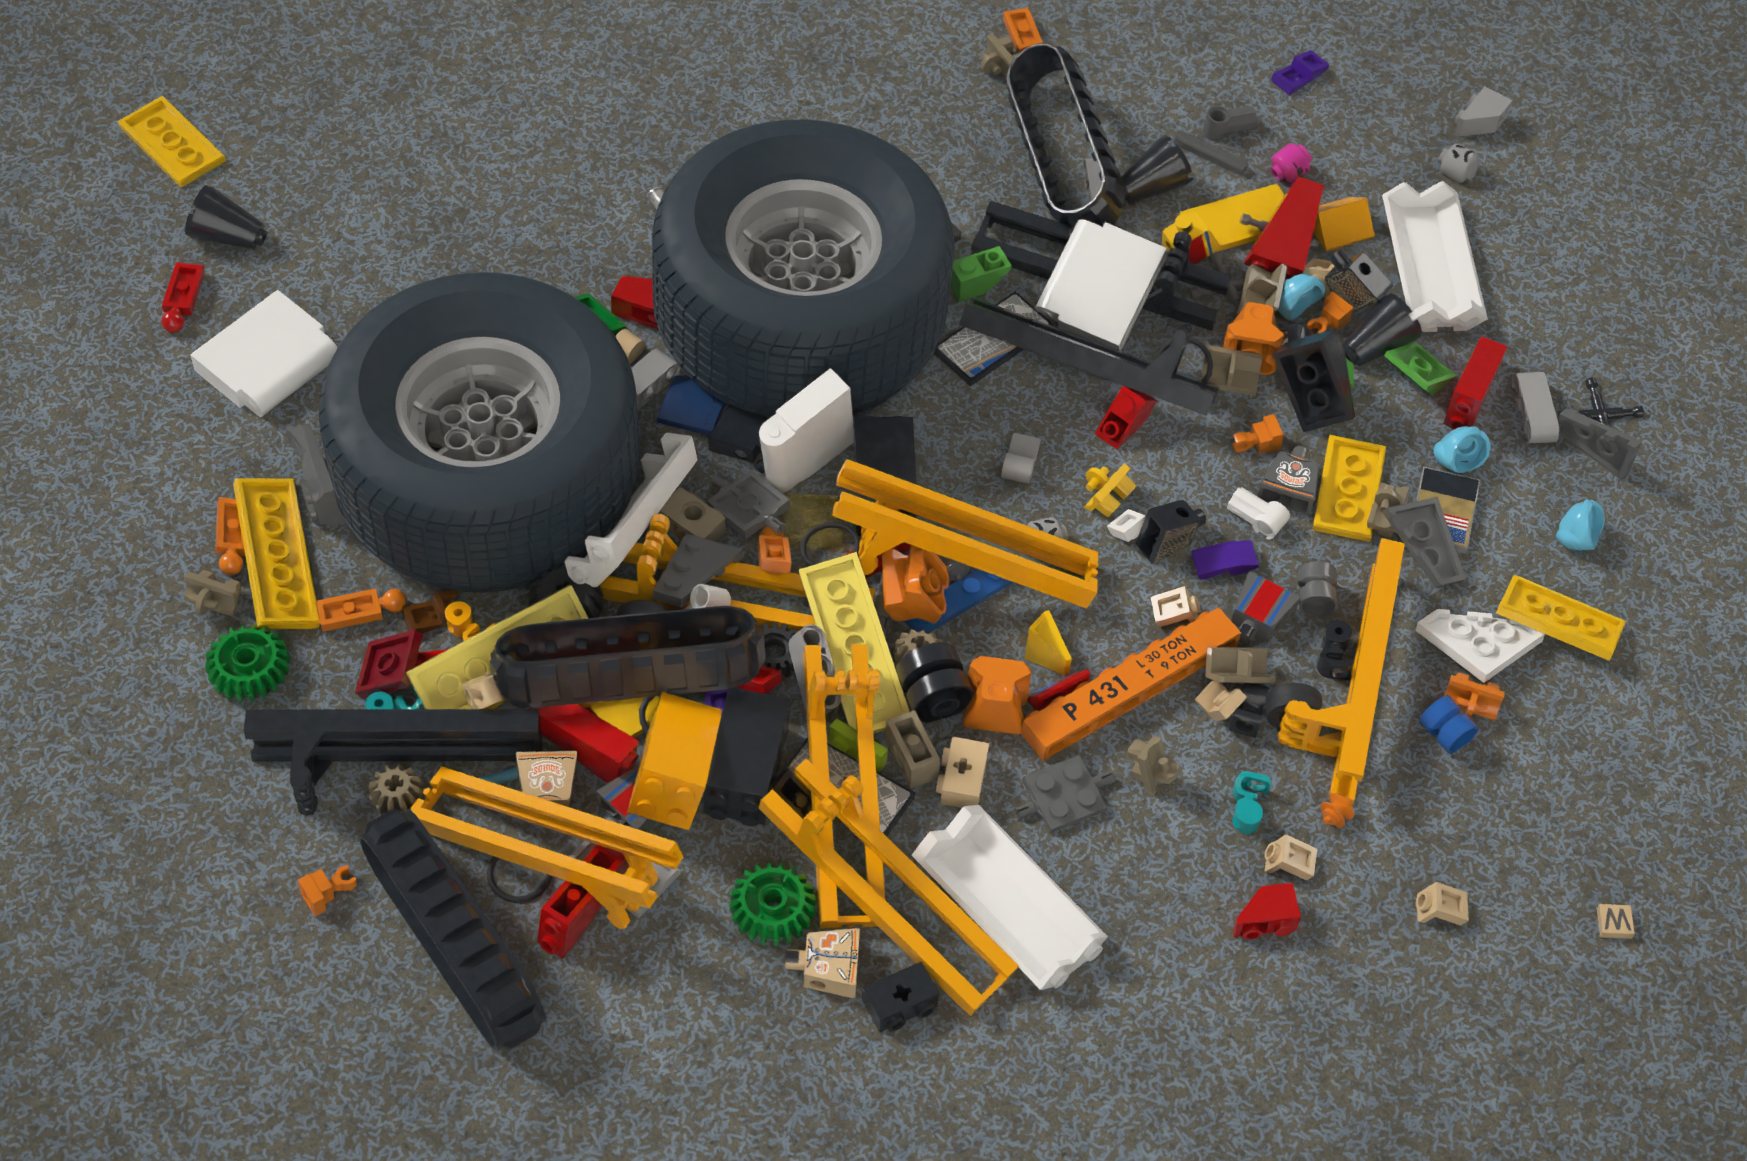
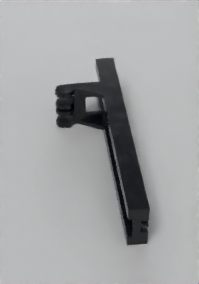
[971,200,1231,331]
[244,709,543,817]

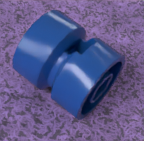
[1419,696,1479,754]

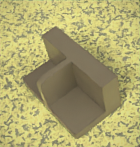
[1237,264,1287,314]
[1200,346,1263,396]
[1205,647,1276,683]

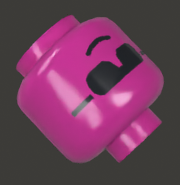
[1270,143,1312,183]

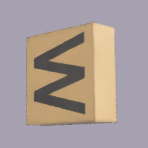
[1597,904,1635,939]

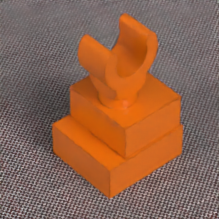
[1307,292,1354,333]
[1232,414,1284,454]
[298,865,357,917]

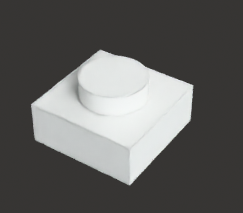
[1107,509,1146,542]

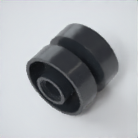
[896,642,974,723]

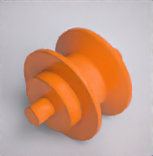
[1320,793,1354,828]

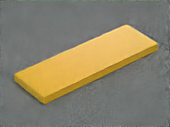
[233,478,320,630]

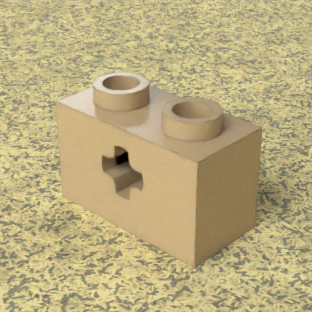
[936,737,989,808]

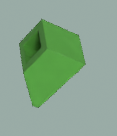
[950,246,1011,302]

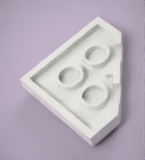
[1415,609,1545,683]

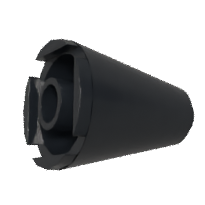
[1121,135,1193,204]
[185,185,267,249]
[1342,293,1422,366]

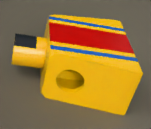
[1162,211,1221,264]

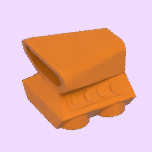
[1223,302,1284,375]
[882,545,949,624]
[963,656,1031,734]

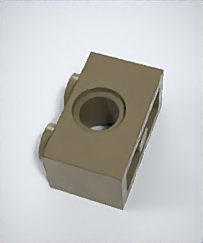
[658,487,726,542]
[885,710,940,789]

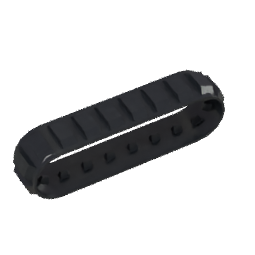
[1006,43,1125,229]
[490,606,766,708]
[359,809,546,1050]

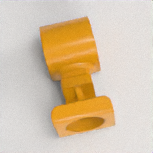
[445,601,495,642]

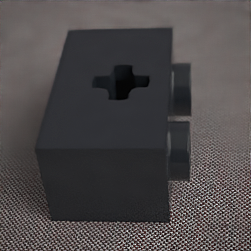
[862,962,939,1033]

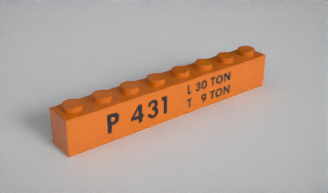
[1021,607,1241,762]

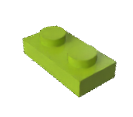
[828,718,888,772]

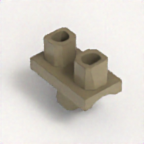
[980,33,1020,79]
[1367,482,1410,537]
[184,570,241,617]
[1127,736,1179,796]

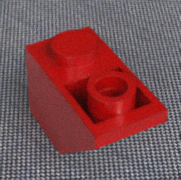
[1094,385,1157,449]
[1233,883,1301,940]

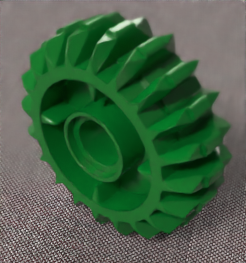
[205,623,290,703]
[729,861,816,947]

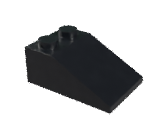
[1272,329,1355,432]

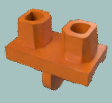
[1444,673,1505,720]

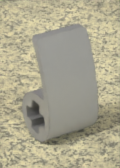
[1001,433,1041,484]

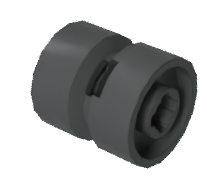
[1298,561,1338,616]

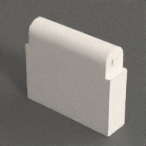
[1035,220,1167,351]
[190,290,338,417]
[759,368,854,493]

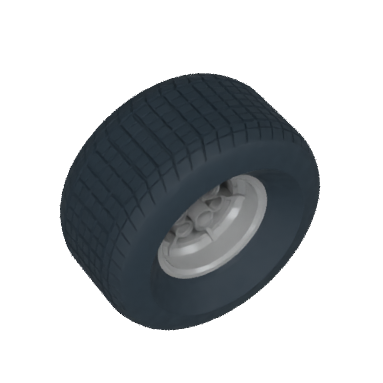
[652,119,954,418]
[319,272,640,592]

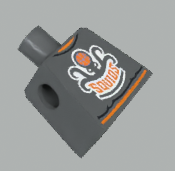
[1257,446,1319,515]

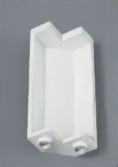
[1382,181,1488,332]
[565,433,698,587]
[912,805,1108,990]

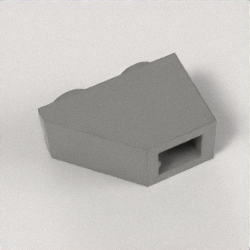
[1454,86,1513,136]

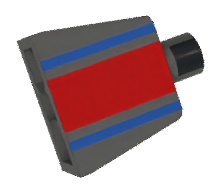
[1231,571,1300,645]
[597,767,658,833]

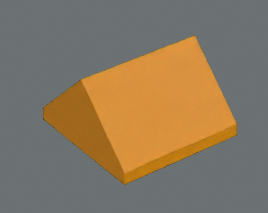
[1313,197,1375,252]

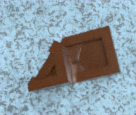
[401,590,459,634]

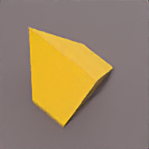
[1024,611,1072,675]

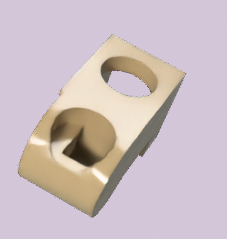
[461,672,504,710]

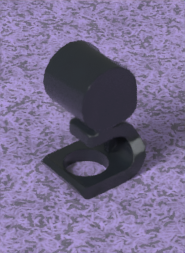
[1316,620,1355,680]
[1229,683,1269,738]

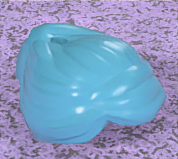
[1277,274,1325,321]
[1433,426,1491,473]
[1556,499,1605,551]

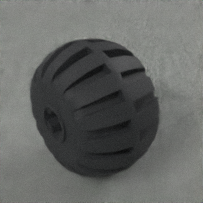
[528,565,604,618]

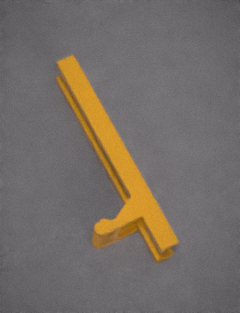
[832,459,1098,609]
[599,513,876,639]
[1277,538,1405,805]
[803,644,885,929]
[759,758,1019,1016]
[410,766,684,930]

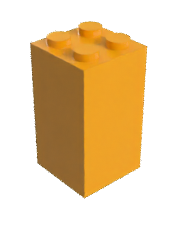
[628,692,722,830]

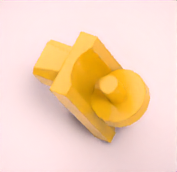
[1084,463,1136,517]

